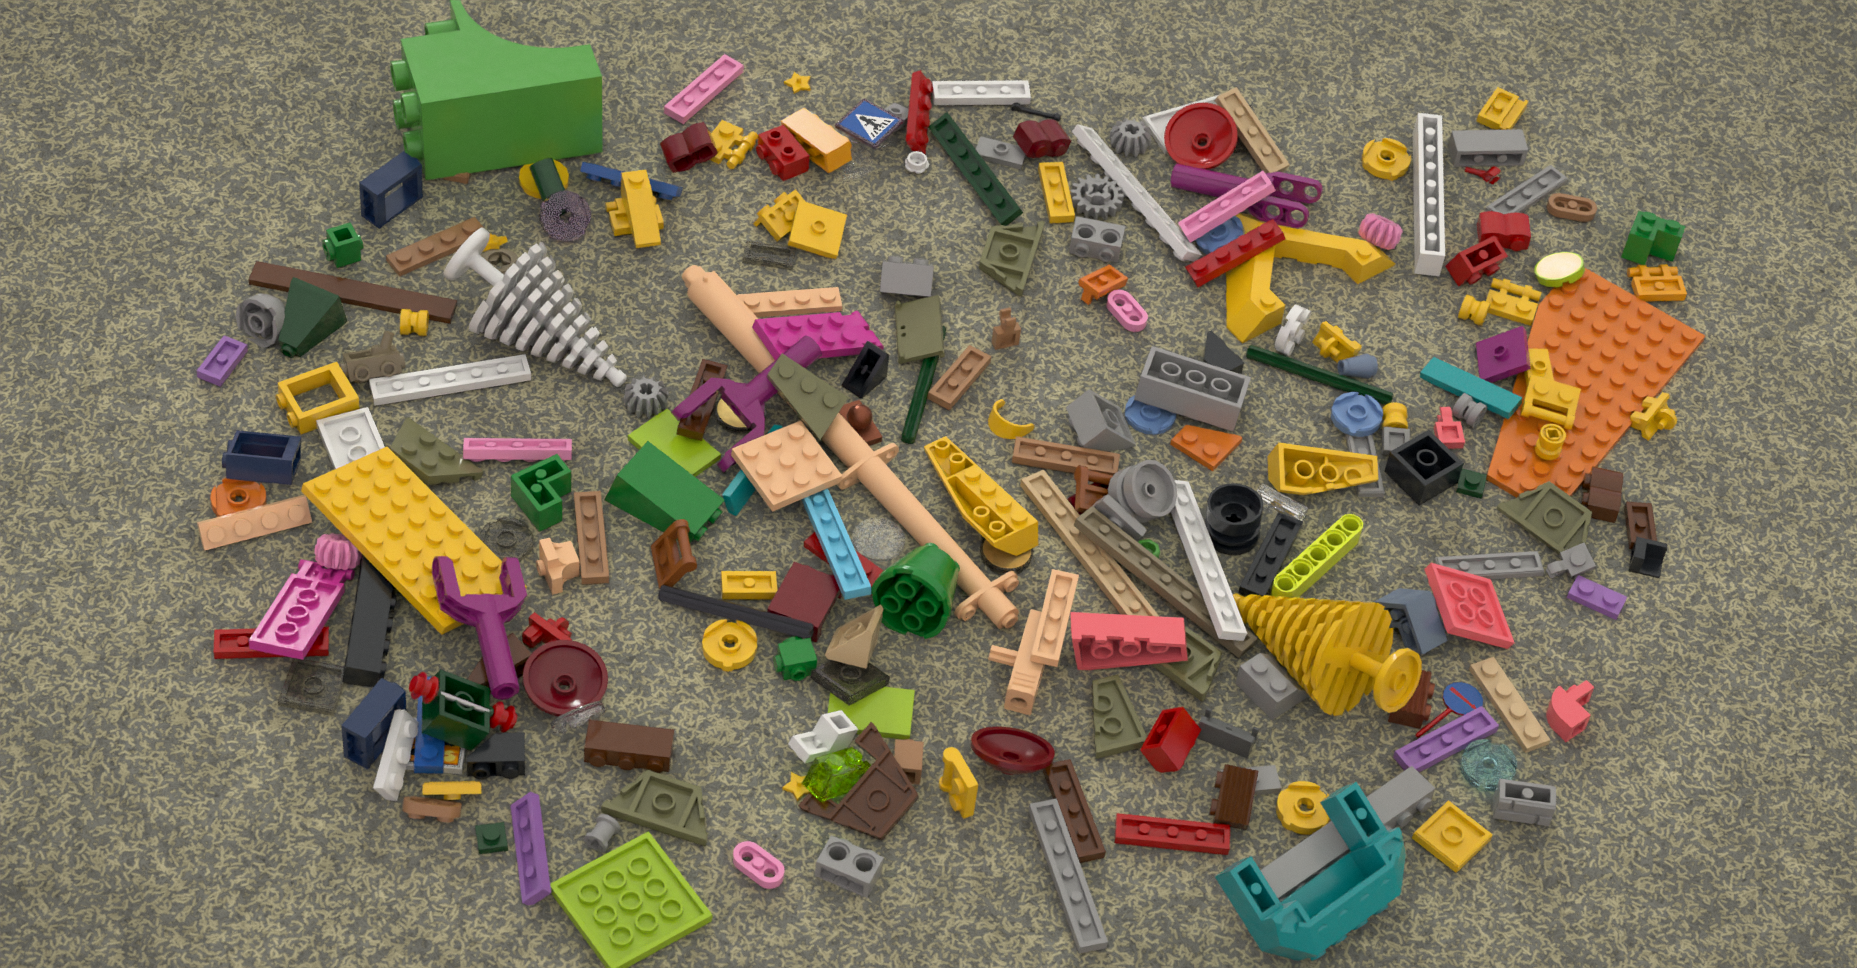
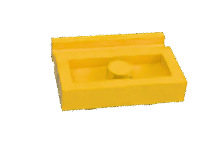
[1476,87,1529,130]

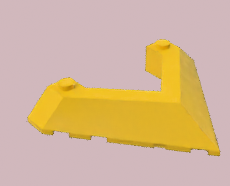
[1226,213,1396,344]

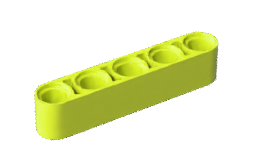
[1270,514,1363,598]

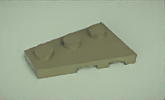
[766,353,849,442]

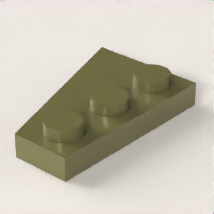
[1091,674,1147,759]

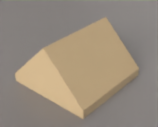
[825,605,884,668]

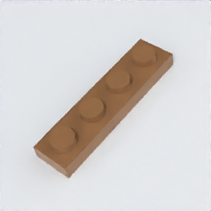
[386,217,484,277]
[1012,436,1120,476]
[574,491,609,585]

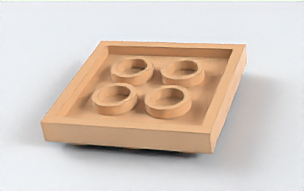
[731,420,842,512]

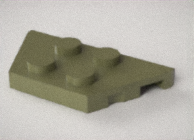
[979,221,1045,296]
[390,417,483,485]
[1497,481,1592,554]
[1150,626,1222,702]
[601,770,708,847]

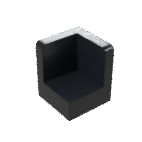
[1628,537,1668,578]

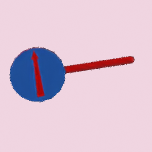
[1415,682,1483,738]

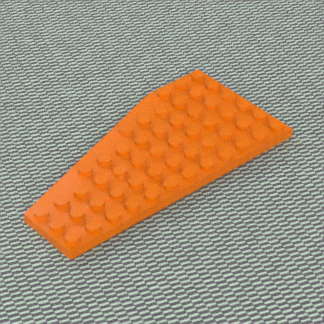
[1486,268,1705,498]

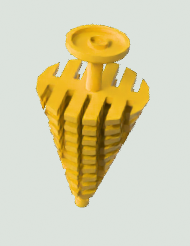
[1233,593,1422,716]

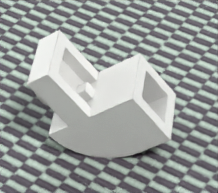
[788,710,858,767]

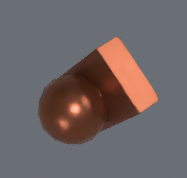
[839,400,882,446]

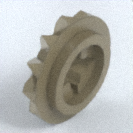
[482,248,519,274]

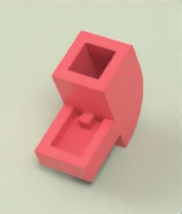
[1546,680,1594,742]

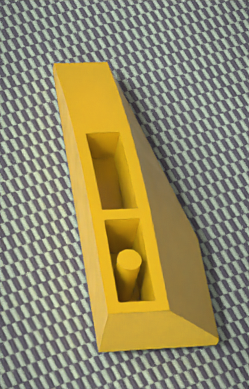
[924,436,1038,556]

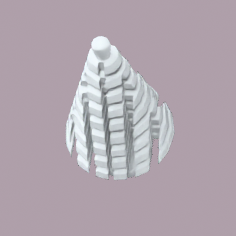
[443,228,627,387]

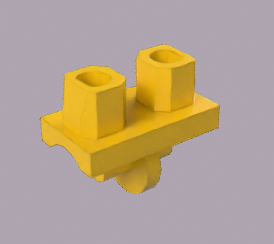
[1312,321,1362,363]
[1630,392,1677,441]

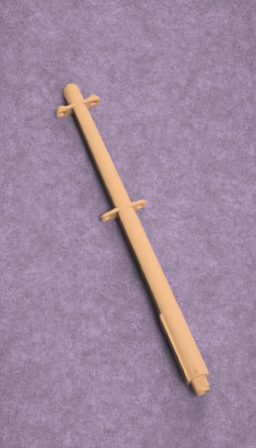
[682,265,1019,629]

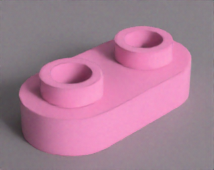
[1107,290,1148,332]
[733,841,784,889]

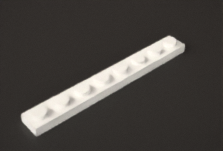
[1072,124,1202,262]
[1171,480,1247,641]

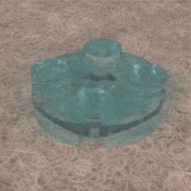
[1460,739,1517,792]

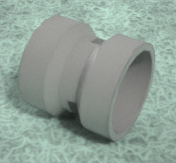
[1452,393,1488,428]

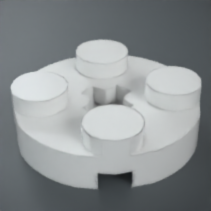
[1275,304,1311,356]

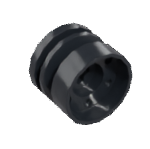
[1205,483,1264,555]

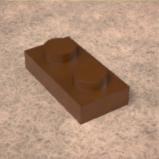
[1624,501,1657,549]

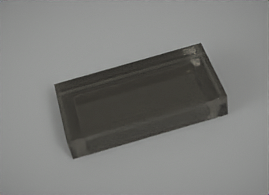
[742,241,796,270]

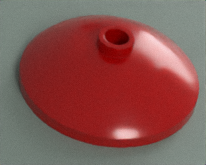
[1164,102,1238,170]

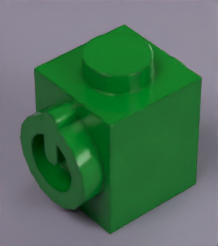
[322,223,364,268]
[773,637,817,681]

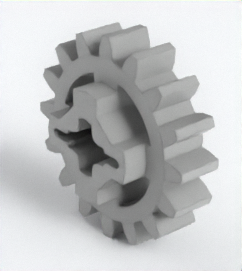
[1070,174,1124,220]

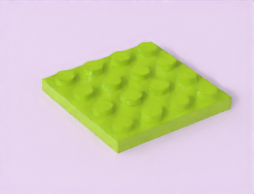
[550,831,713,968]

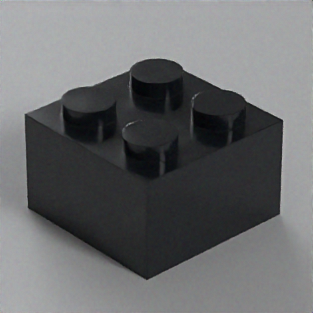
[1384,430,1464,505]

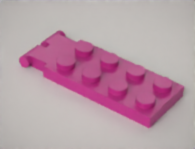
[752,311,884,360]
[249,559,355,660]

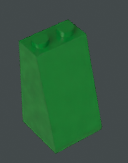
[604,441,724,543]

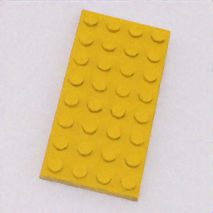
[301,447,527,635]

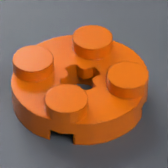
[210,478,267,517]

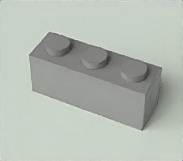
[1448,129,1528,167]

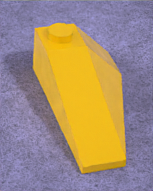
[1267,442,1379,495]

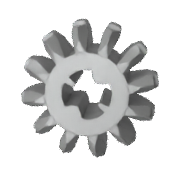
[1110,118,1151,158]
[624,375,669,420]

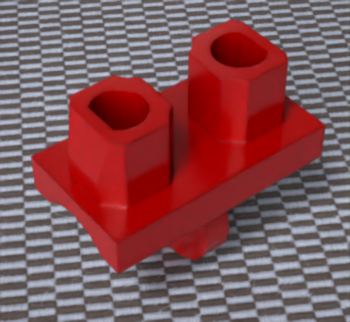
[522,612,572,648]

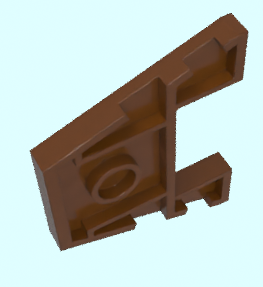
[798,722,919,841]

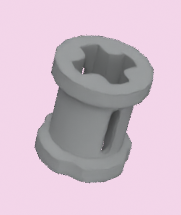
[584,814,620,853]

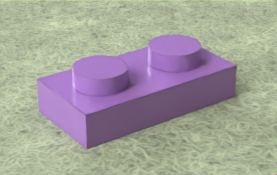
[197,335,248,387]
[1567,575,1627,620]

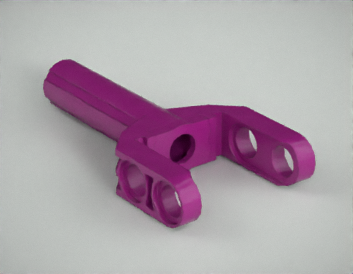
[1170,164,1323,228]
[671,335,822,473]
[432,556,527,700]

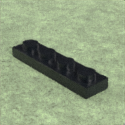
[1238,512,1303,597]

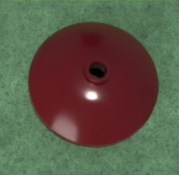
[523,640,608,717]
[970,726,1055,775]

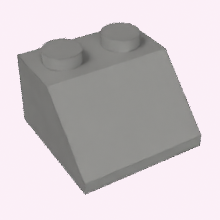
[1066,389,1136,452]
[1235,653,1309,720]

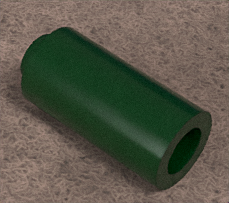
[529,158,571,217]

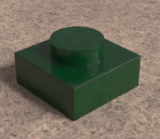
[1456,468,1487,499]
[475,822,508,855]

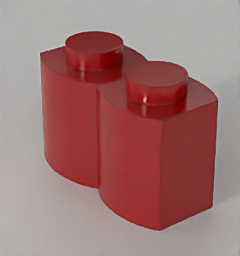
[1477,211,1531,251]

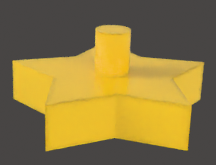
[784,72,811,94]
[482,233,508,252]
[782,772,813,802]

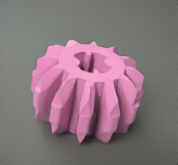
[1358,213,1403,250]
[314,533,362,570]

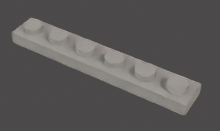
[1028,799,1108,954]

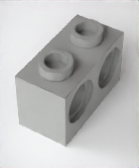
[1069,216,1125,263]
[815,835,884,898]

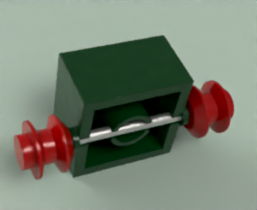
[409,669,517,751]

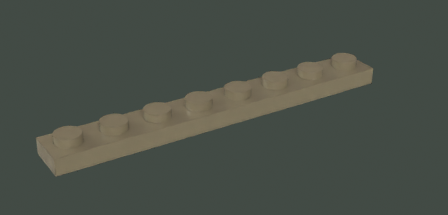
[1073,506,1258,658]

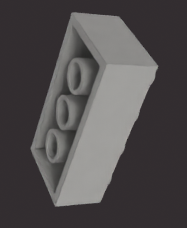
[1134,346,1251,431]

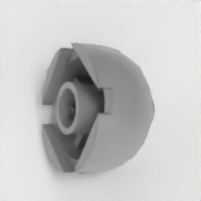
[236,293,285,348]

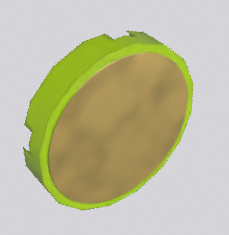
[1534,252,1585,287]

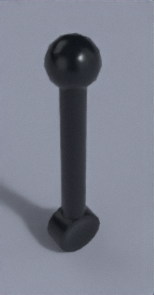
[1011,103,1061,121]

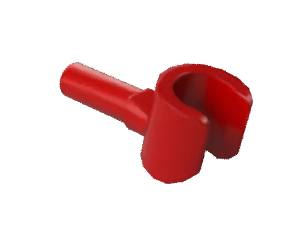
[1465,166,1500,184]

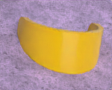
[988,399,1035,439]

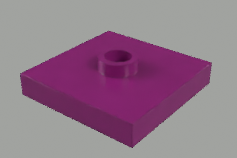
[1476,326,1531,383]

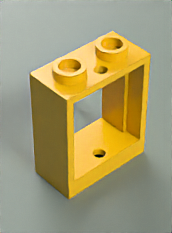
[275,361,360,435]

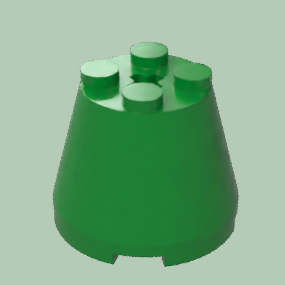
[871,543,960,639]

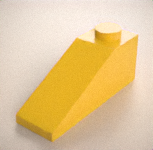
[621,170,661,248]

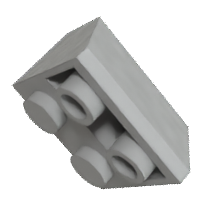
[880,255,934,297]

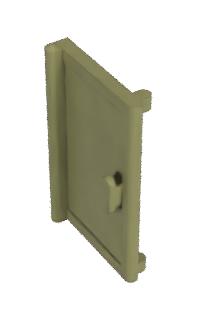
[895,295,945,364]

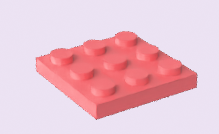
[1424,563,1515,649]

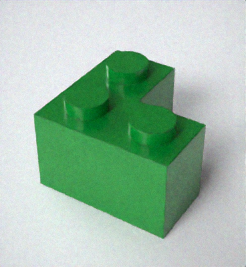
[1621,210,1686,265]
[511,454,571,532]

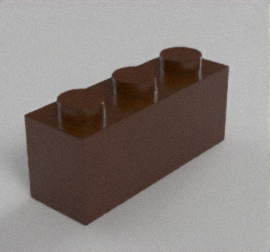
[584,719,674,773]

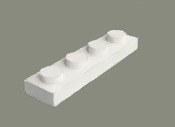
[932,81,1031,105]

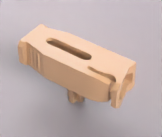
[988,609,1045,715]

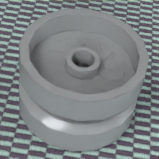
[1108,460,1177,524]

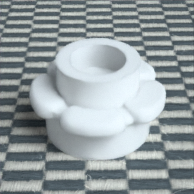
[905,151,929,174]

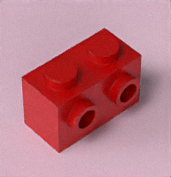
[756,124,810,181]
[1445,236,1508,287]
[1140,707,1201,773]

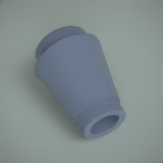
[1337,353,1378,379]

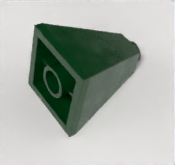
[278,277,347,358]

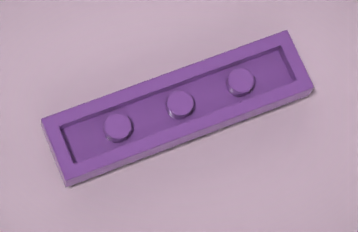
[1393,706,1499,772]
[510,792,551,905]

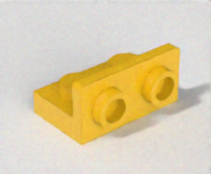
[753,189,806,241]

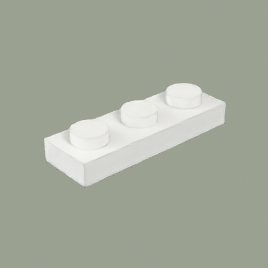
[373,710,419,801]

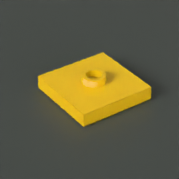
[788,200,847,259]
[1412,800,1493,873]

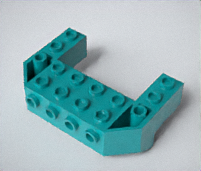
[1215,782,1406,961]

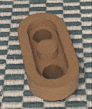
[1547,193,1597,222]
[402,796,462,823]

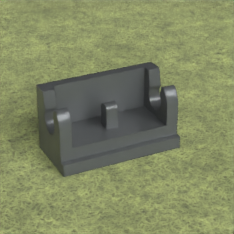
[1197,707,1259,759]

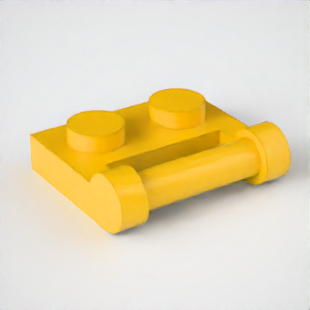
[1520,374,1581,430]
[939,747,979,819]

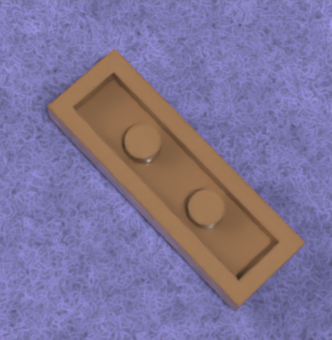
[928,345,991,411]

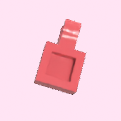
[1433,407,1465,449]

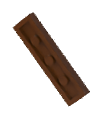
[677,359,728,441]
[1043,759,1106,863]

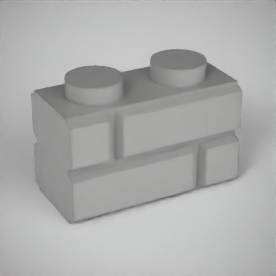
[1493,778,1556,826]

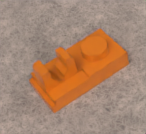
[1078,264,1128,305]

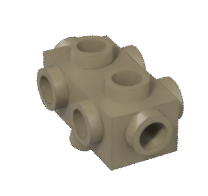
[339,331,406,383]

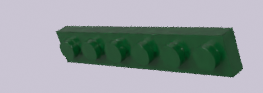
[928,112,1023,226]

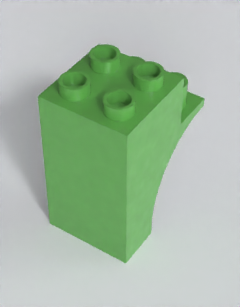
[390,0,603,180]

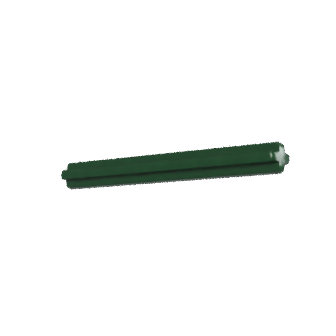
[901,326,946,444]
[1246,345,1394,405]

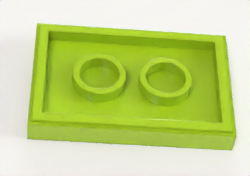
[628,408,721,477]
[828,681,915,740]

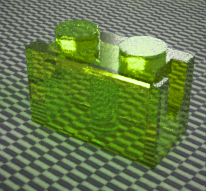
[802,747,871,802]

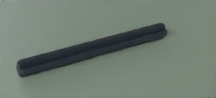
[658,585,814,639]

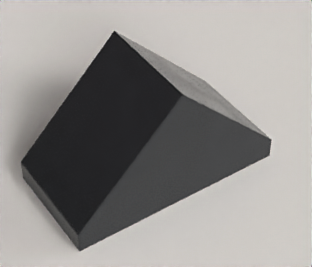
[841,341,889,399]

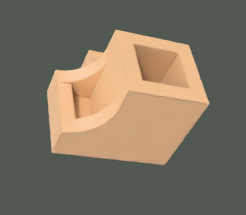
[536,537,580,595]

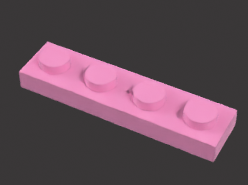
[664,54,744,124]
[1178,171,1276,243]
[463,438,572,462]

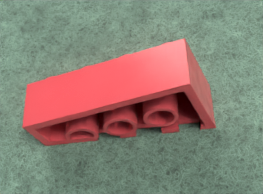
[1070,612,1188,670]

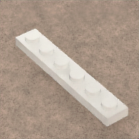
[369,354,531,406]

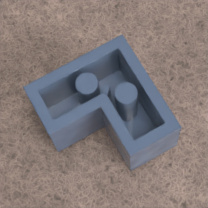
[1374,588,1448,654]

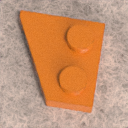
[1170,425,1243,471]

